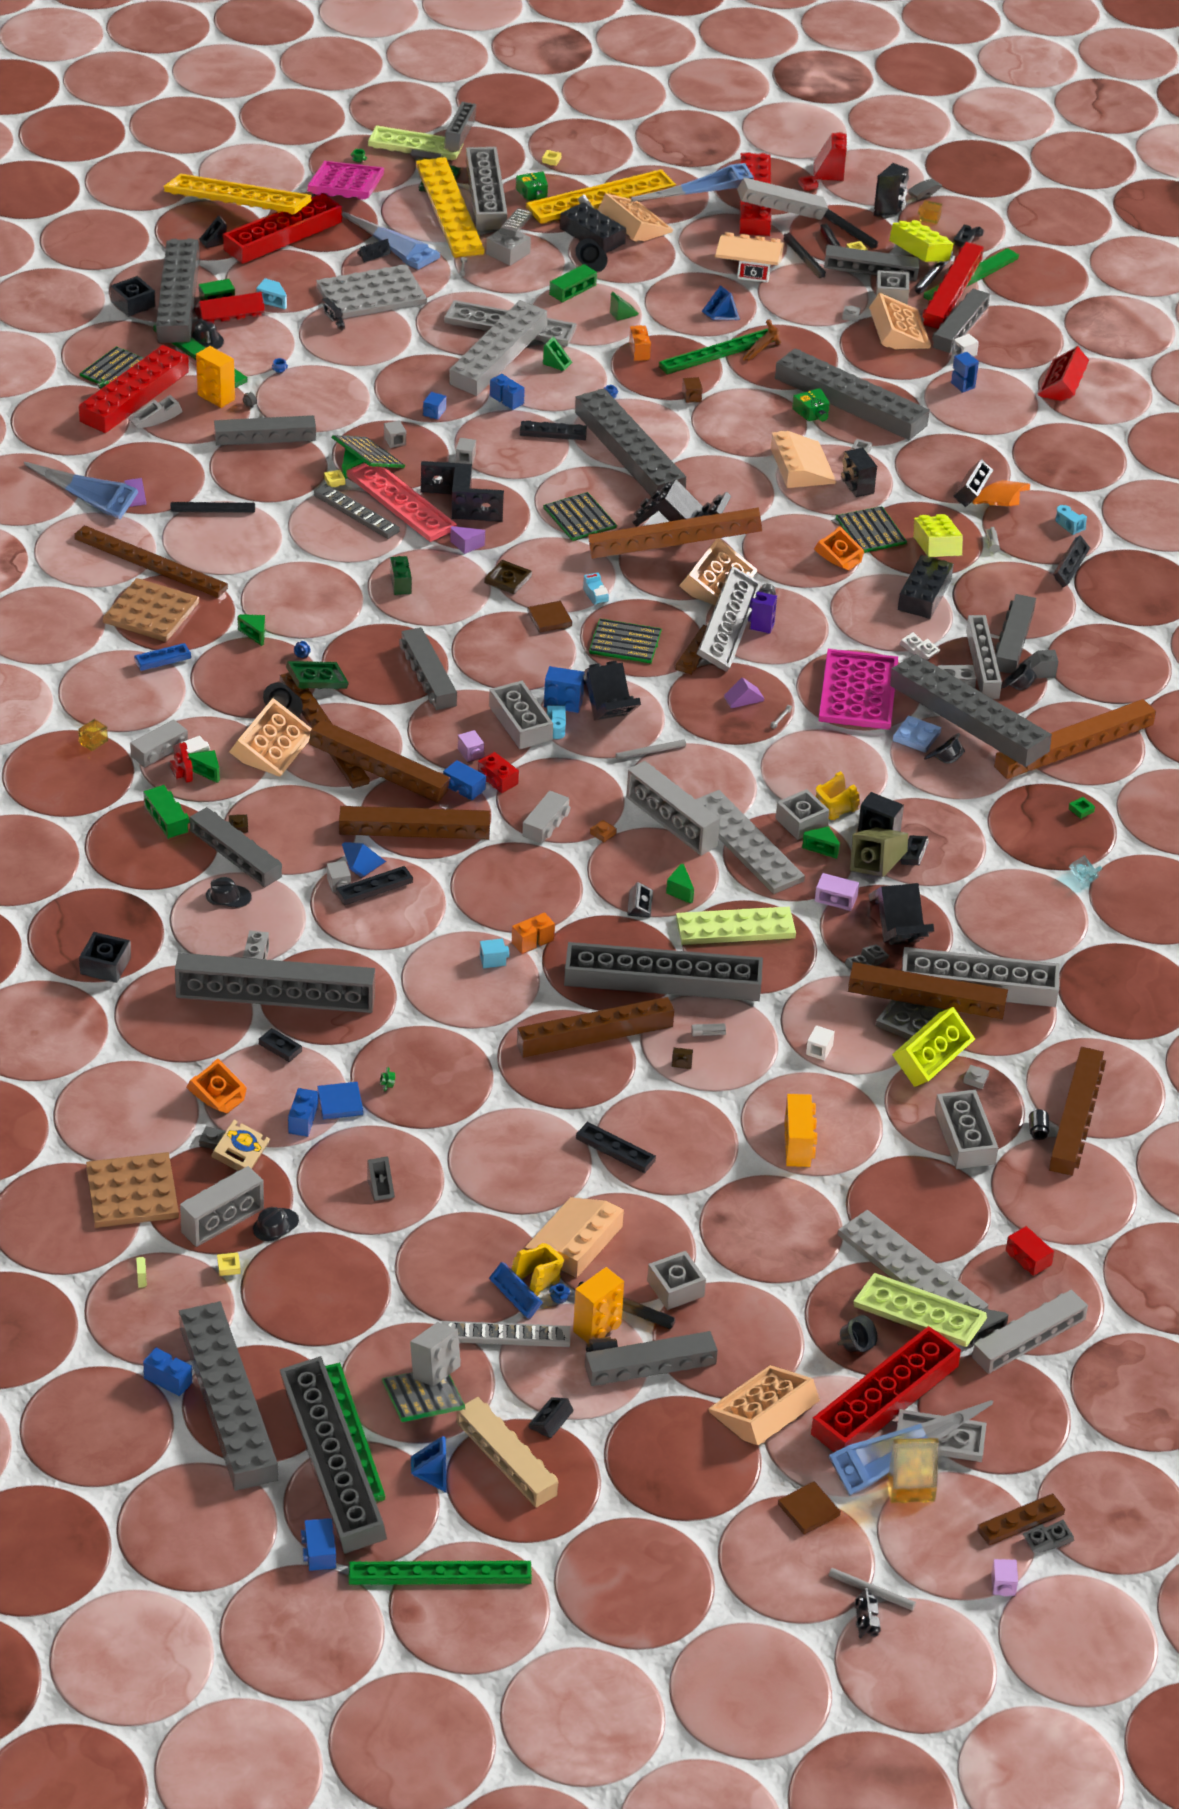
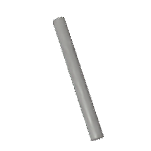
[615,739,686,760]
[829,1568,916,1611]

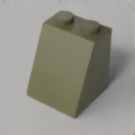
[850,827,908,877]

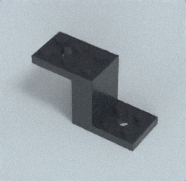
[420,461,504,522]
[632,480,731,527]
[584,661,641,721]
[868,883,934,945]

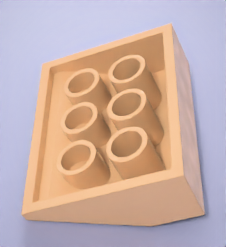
[598,194,673,242]
[715,232,784,265]
[869,293,931,349]
[771,431,836,488]
[679,538,758,605]
[229,698,311,777]
[524,1197,624,1278]
[708,1365,820,1445]

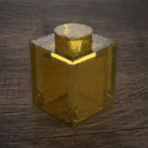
[918,200,942,225]
[78,719,108,751]

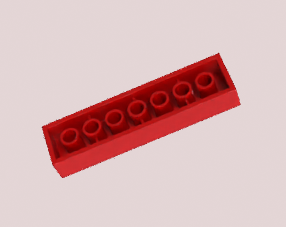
[739,152,772,236]
[223,193,342,264]
[79,345,189,434]
[811,1326,961,1452]

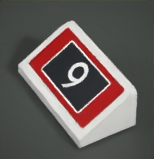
[737,261,770,282]

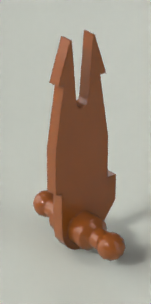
[743,319,781,361]

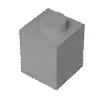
[384,420,406,448]
[456,438,476,464]
[327,861,351,893]

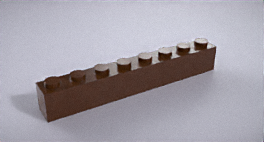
[308,719,450,803]
[339,806,490,840]
[848,962,1008,1020]
[517,997,675,1058]
[1049,1046,1106,1176]

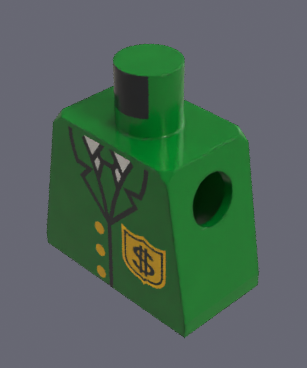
[516,171,548,201]
[792,388,830,422]

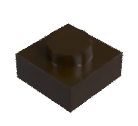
[228,814,248,833]
[672,1047,693,1069]

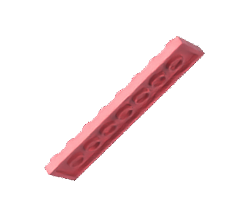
[347,463,457,542]

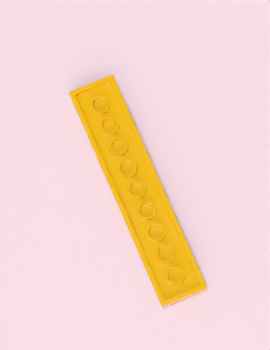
[416,157,484,258]
[526,169,676,223]
[164,174,311,214]

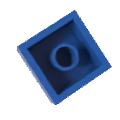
[544,666,585,713]

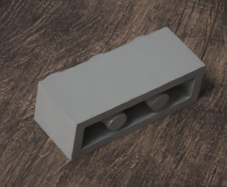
[130,719,188,767]
[522,790,571,844]

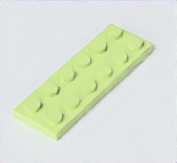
[368,126,463,160]
[676,907,796,945]
[853,1273,987,1347]

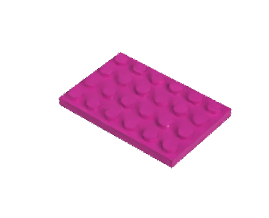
[307,161,384,200]
[818,648,898,730]

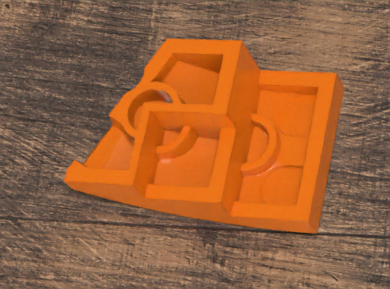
[973,480,1030,506]

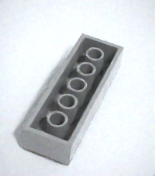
[626,761,720,856]

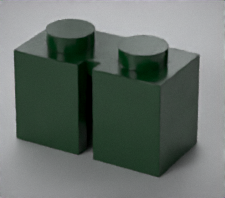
[390,556,412,595]

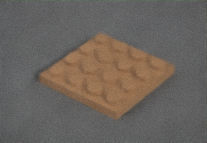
[103,578,199,642]
[86,1152,179,1228]

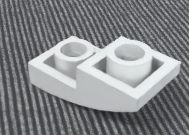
[900,632,940,660]

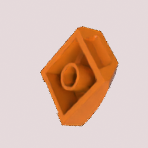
[814,526,864,571]
[186,1058,247,1113]

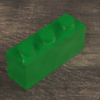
[549,264,597,303]
[143,785,190,839]

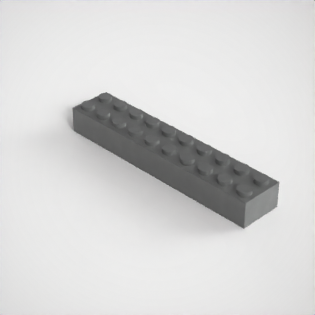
[156,238,200,343]
[775,349,930,441]
[575,388,687,496]
[890,654,1052,767]
[564,942,763,1002]
[175,953,375,1013]
[179,1301,278,1491]
[280,1356,387,1554]

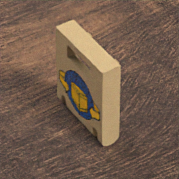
[211,1119,270,1171]

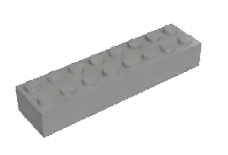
[466,147,507,231]
[449,300,547,396]
[901,947,1060,1007]

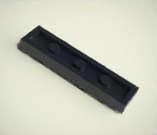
[520,420,587,441]
[1053,535,1090,587]
[336,866,413,906]
[576,1121,656,1174]

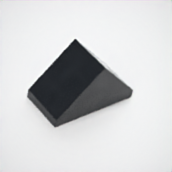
[199,215,227,248]

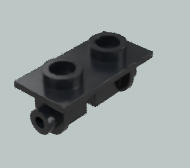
[357,239,391,262]
[854,1588,881,1638]

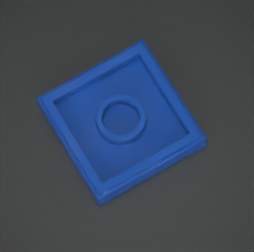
[317,1082,363,1120]

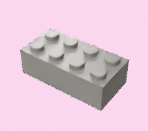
[489,680,553,749]
[934,1090,998,1169]
[180,1166,264,1247]

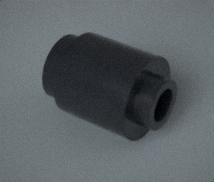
[1029,1109,1050,1140]
[586,1337,618,1353]

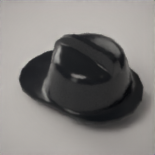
[575,238,608,273]
[192,319,224,349]
[1001,659,1037,690]
[263,682,303,717]
[924,733,965,763]
[206,877,252,907]
[253,1207,299,1242]
[837,1315,878,1352]

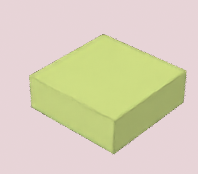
[137,1257,147,1288]

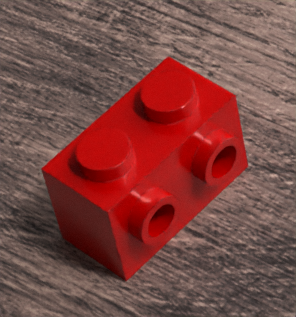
[477,752,519,793]
[1005,1226,1055,1276]

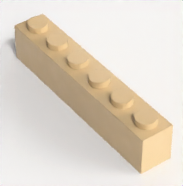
[456,1397,558,1508]

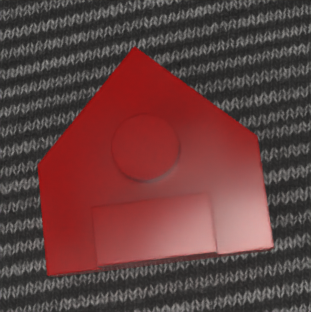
[170,742,193,783]

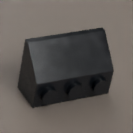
[873,163,909,216]

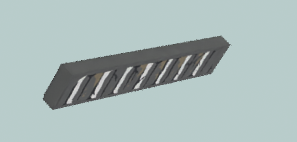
[500,208,532,237]
[314,484,400,539]

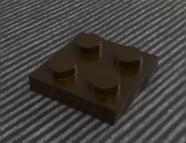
[484,560,532,595]

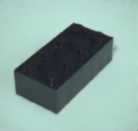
[560,202,626,253]
[898,555,954,619]

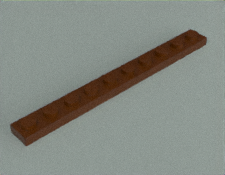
[74,525,228,598]
[280,672,370,789]

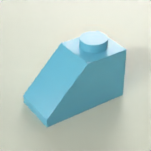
[256,279,287,309]

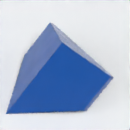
[702,285,740,320]
[342,842,386,878]
[411,1436,446,1493]

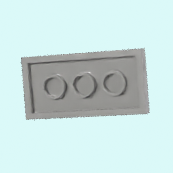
[897,1409,987,1462]

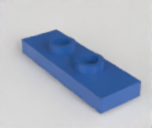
[134,643,191,671]
[489,1262,543,1319]

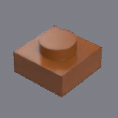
[590,820,617,843]

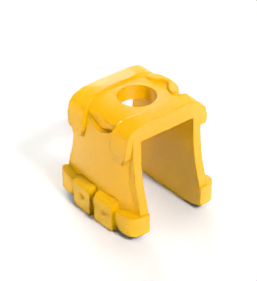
[815,771,860,820]
[511,1243,564,1296]

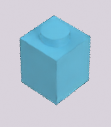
[479,938,509,968]

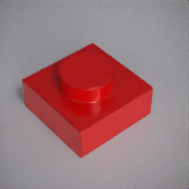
[798,175,819,191]

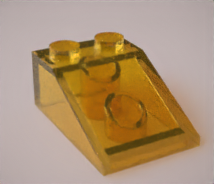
[887,1438,939,1503]

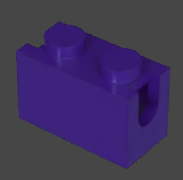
[748,591,777,634]

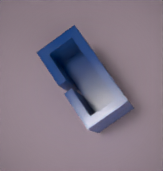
[951,352,979,393]
[490,374,525,410]
[443,760,486,800]
[288,1088,318,1137]
[143,1348,193,1397]
[301,1518,336,1571]

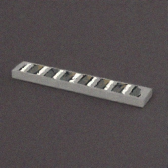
[442,1321,571,1347]

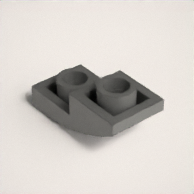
[908,179,942,200]
[845,944,889,970]
[1023,1520,1074,1553]

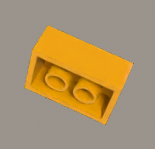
[196,346,235,408]
[784,1094,817,1167]
[573,1267,624,1344]

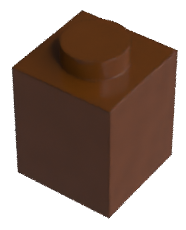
[682,377,703,403]

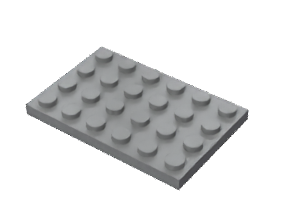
[316,265,427,319]

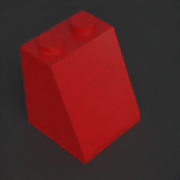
[813,132,847,181]

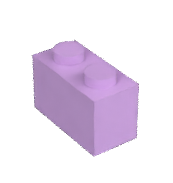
[815,873,859,911]

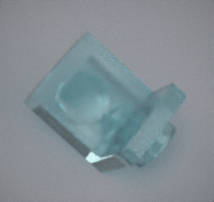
[1069,855,1102,884]

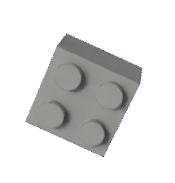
[486,230,531,266]
[876,270,909,305]
[775,789,829,840]
[647,1251,706,1310]
[410,1322,461,1386]

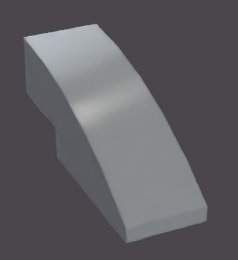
[128,395,183,428]

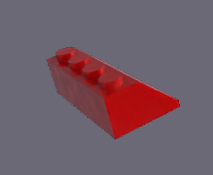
[194,292,265,323]
[1037,346,1089,401]

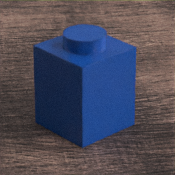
[423,392,446,420]

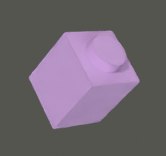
[458,730,484,762]
[991,1559,1018,1596]

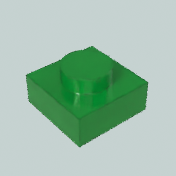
[1068,797,1095,819]

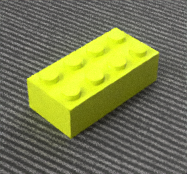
[889,220,954,262]
[914,514,963,557]
[892,1007,975,1087]

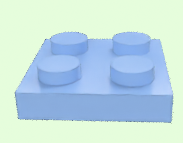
[893,715,941,753]

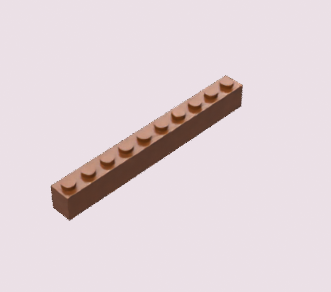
[588,507,762,559]
[994,699,1156,779]

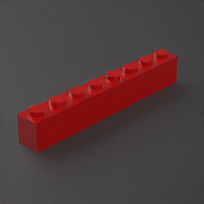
[922,242,984,329]

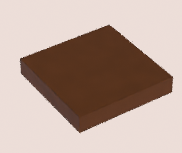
[527,600,573,633]
[778,1481,841,1534]

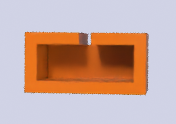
[629,325,651,361]
[511,912,555,954]

